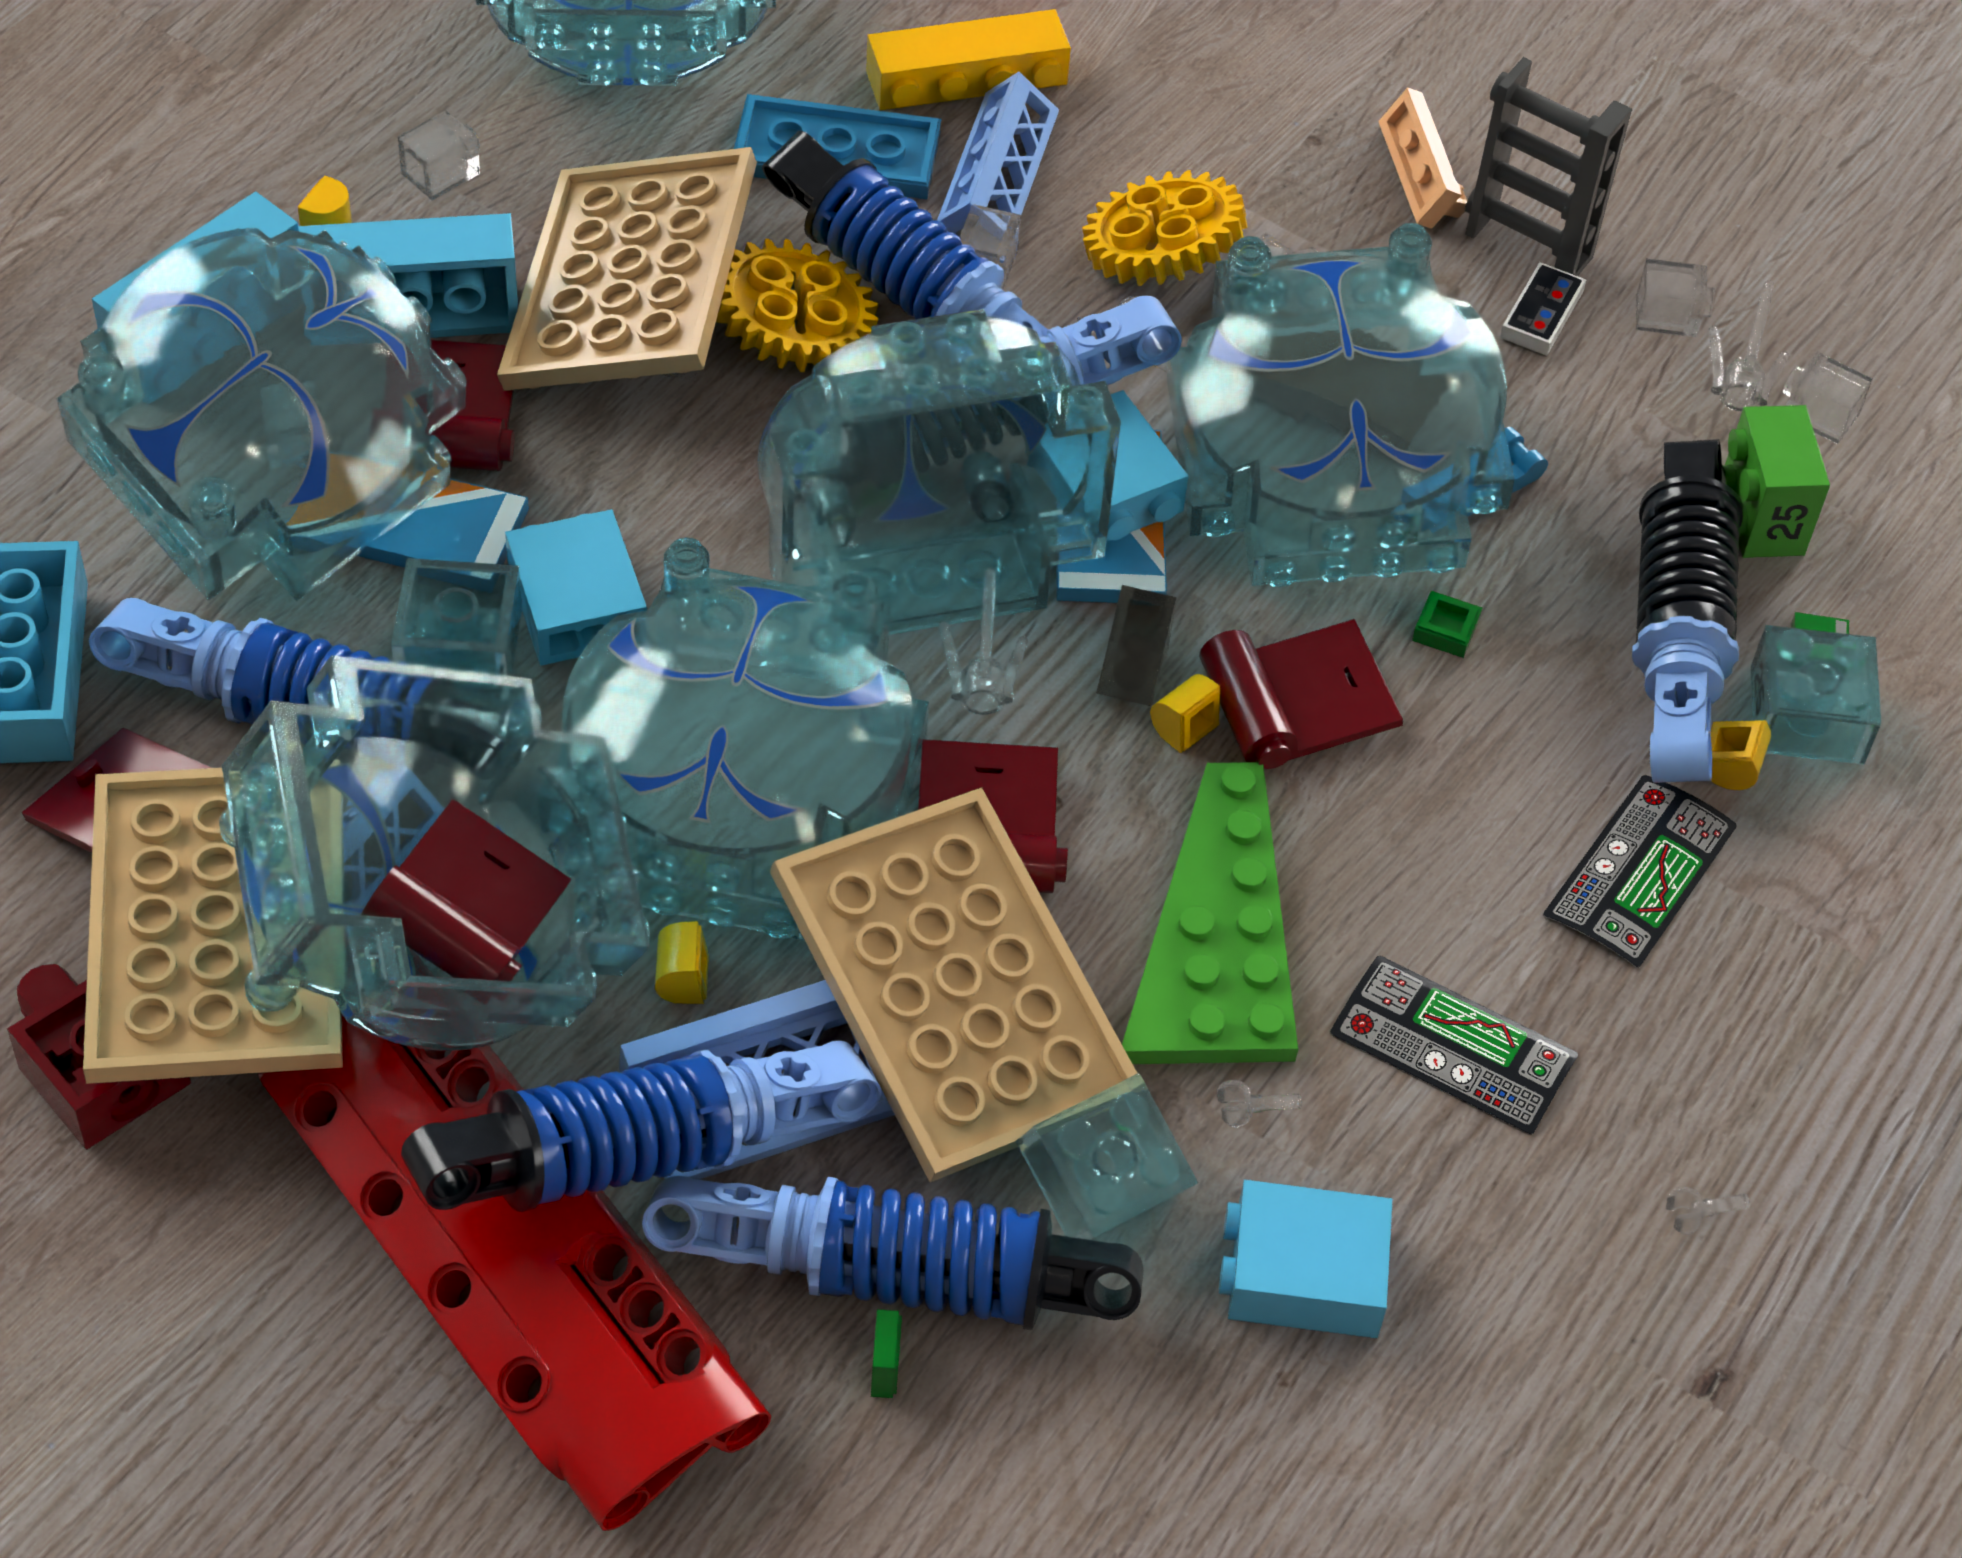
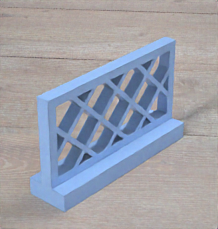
[619,980,895,1180]

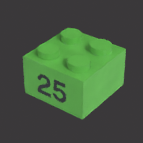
[1722,405,1830,558]

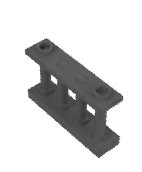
[1465,57,1632,276]

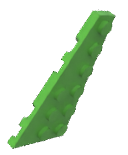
[1122,762,1298,1064]

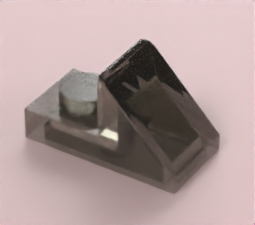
[1096,585,1177,707]

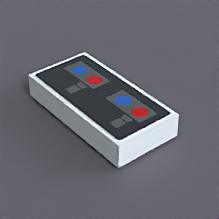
[1500,262,1586,356]

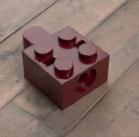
[7,964,191,1150]

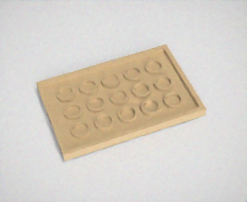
[497,147,757,391]
[83,762,343,1084]
[770,787,1146,1182]

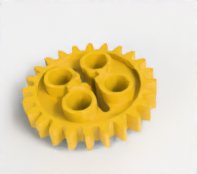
[1082,170,1248,286]
[716,238,878,373]

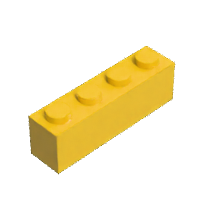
[866,9,1071,110]

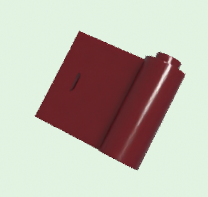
[368,337,515,471]
[1199,619,1403,769]
[22,728,211,853]
[918,739,1068,893]
[361,799,572,999]

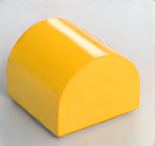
[297,175,352,226]
[1150,674,1220,753]
[1711,720,1771,790]
[655,921,709,1004]

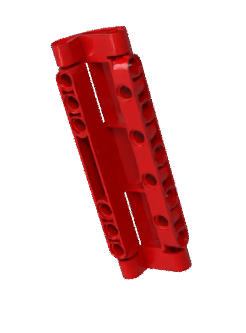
[257,926,772,1531]

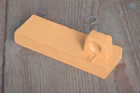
[1378,87,1467,229]

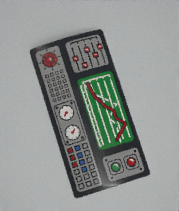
[1543,775,1737,968]
[1330,956,1578,1134]

